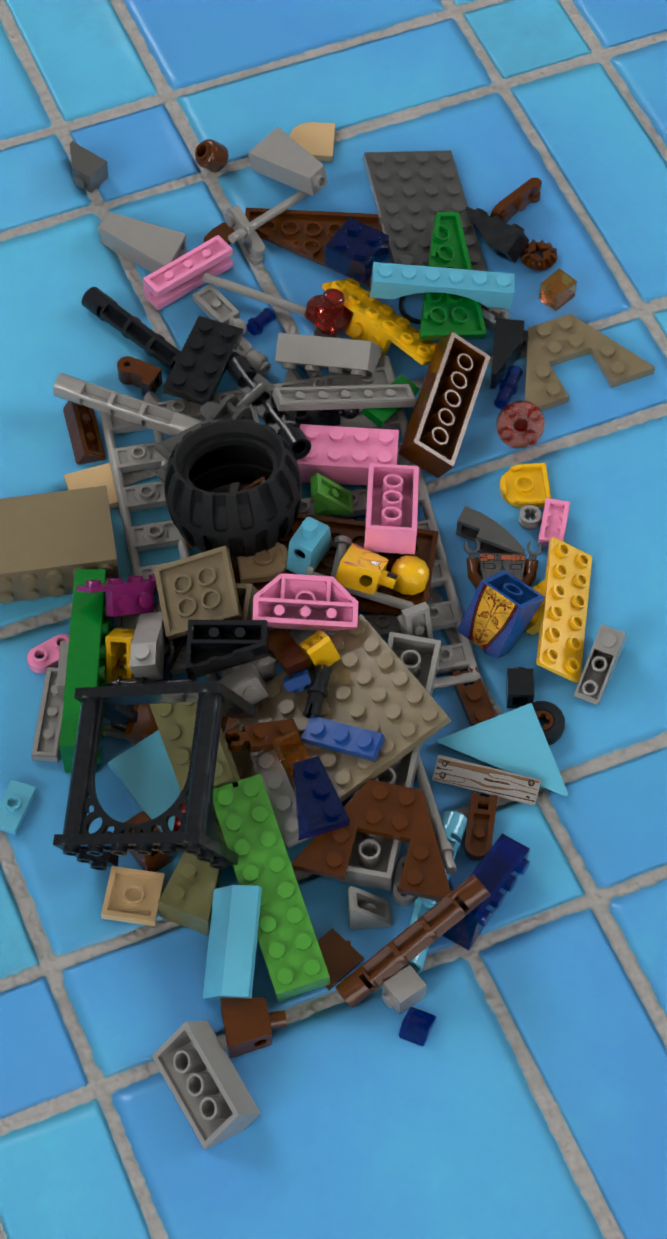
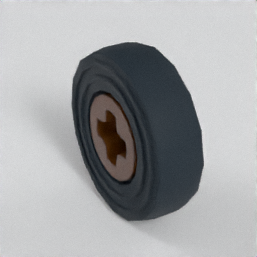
[532,701,565,745]

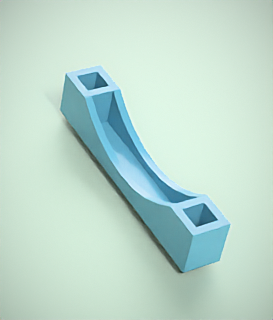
[370,262,515,309]

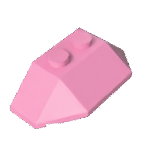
[252,573,358,631]

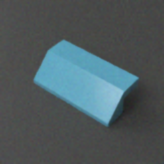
[203,885,262,1001]

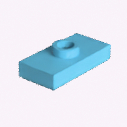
[0,779,37,835]

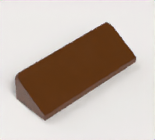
[63,401,106,464]

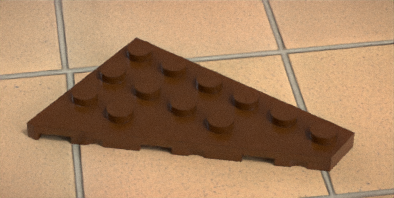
[245,208,382,287]

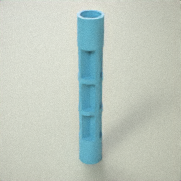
[401,811,468,973]

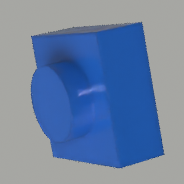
[283,668,312,693]

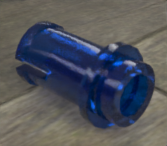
[247,307,276,335]

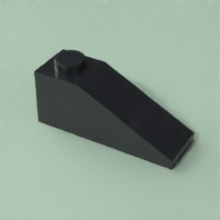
[490,318,528,389]

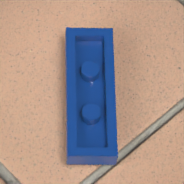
[301,715,385,762]

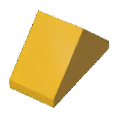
[299,629,341,669]

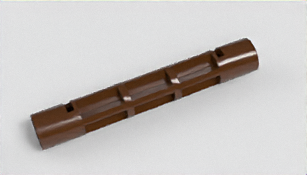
[336,874,491,1008]

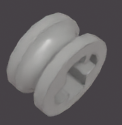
[518,505,542,530]

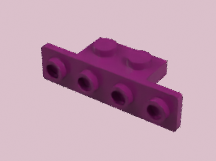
[76,574,157,617]

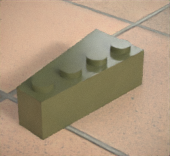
[158,817,226,936]

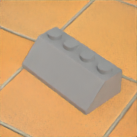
[275,333,382,377]
[152,1021,261,1149]

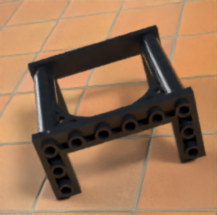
[53,681,256,871]

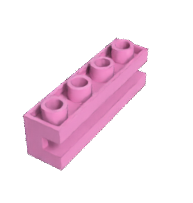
[143,235,233,311]

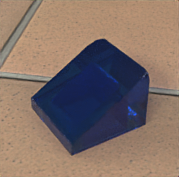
[399,1007,437,1046]

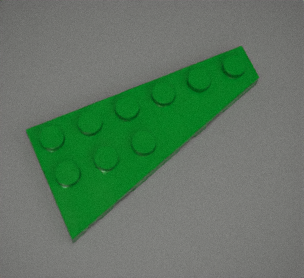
[418,212,487,340]

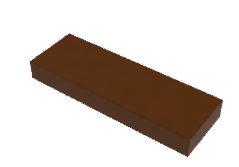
[269,628,312,676]

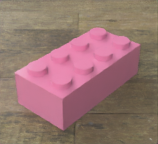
[297,424,399,486]
[364,463,419,555]

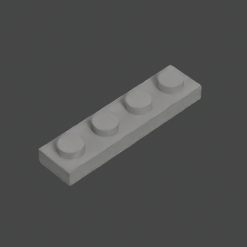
[251,749,313,848]

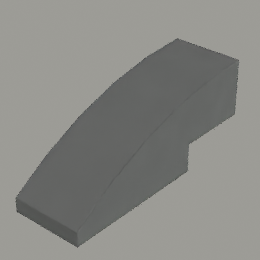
[456,506,525,554]

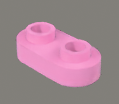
[27,634,69,673]

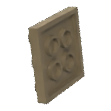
[154,545,242,640]

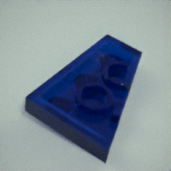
[293,756,350,841]

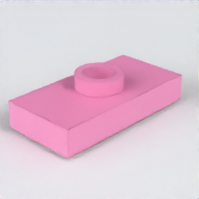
[537,498,570,547]

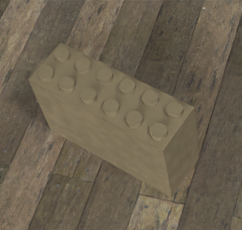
[0,486,119,604]

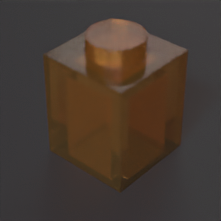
[539,268,577,311]

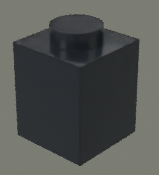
[506,667,534,708]

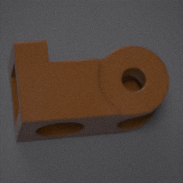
[117,356,163,396]

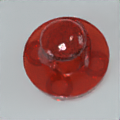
[304,289,353,334]
[496,400,545,448]

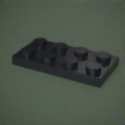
[163,316,244,405]

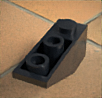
[465,206,529,263]

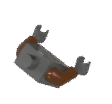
[463,540,542,590]

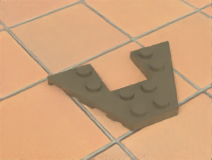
[524,314,655,417]

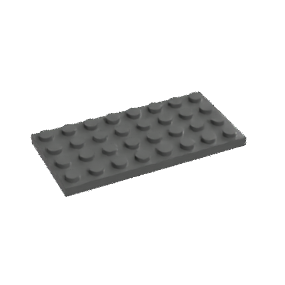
[363,150,487,295]

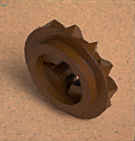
[520,239,557,270]

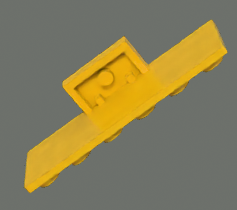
[321,278,437,366]
[525,537,592,683]

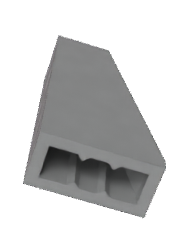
[248,127,328,196]
[98,212,187,273]

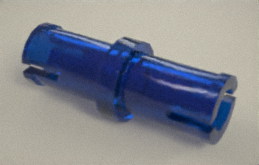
[494,365,523,410]

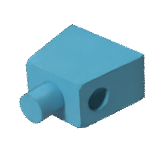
[286,517,332,575]

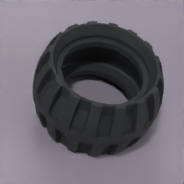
[164,418,302,559]

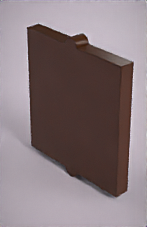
[318,928,364,991]

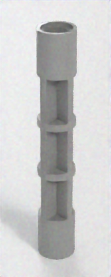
[53,373,202,436]

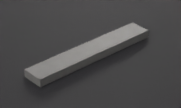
[272,384,416,411]

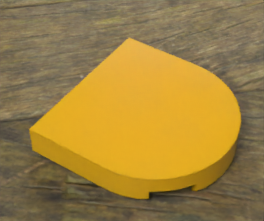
[499,463,551,508]

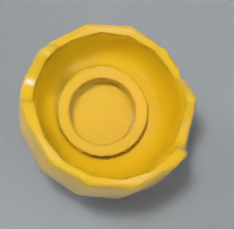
[391,555,429,595]

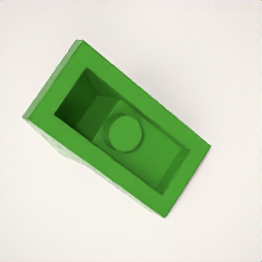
[310,472,353,516]

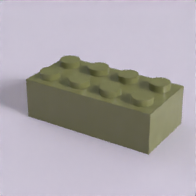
[150,681,241,792]

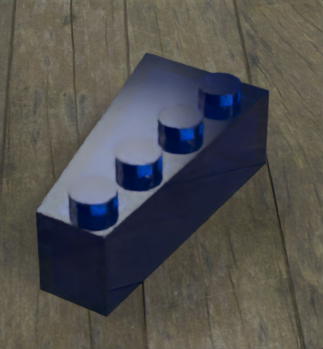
[442,834,530,950]

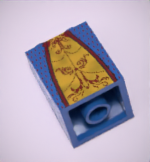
[457,570,545,659]

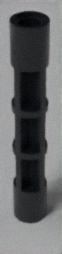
[81,287,181,372]
[227,356,311,460]

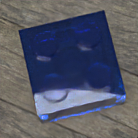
[325,217,389,284]

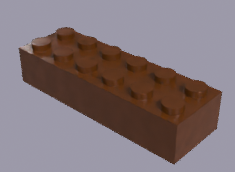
[398,332,491,478]

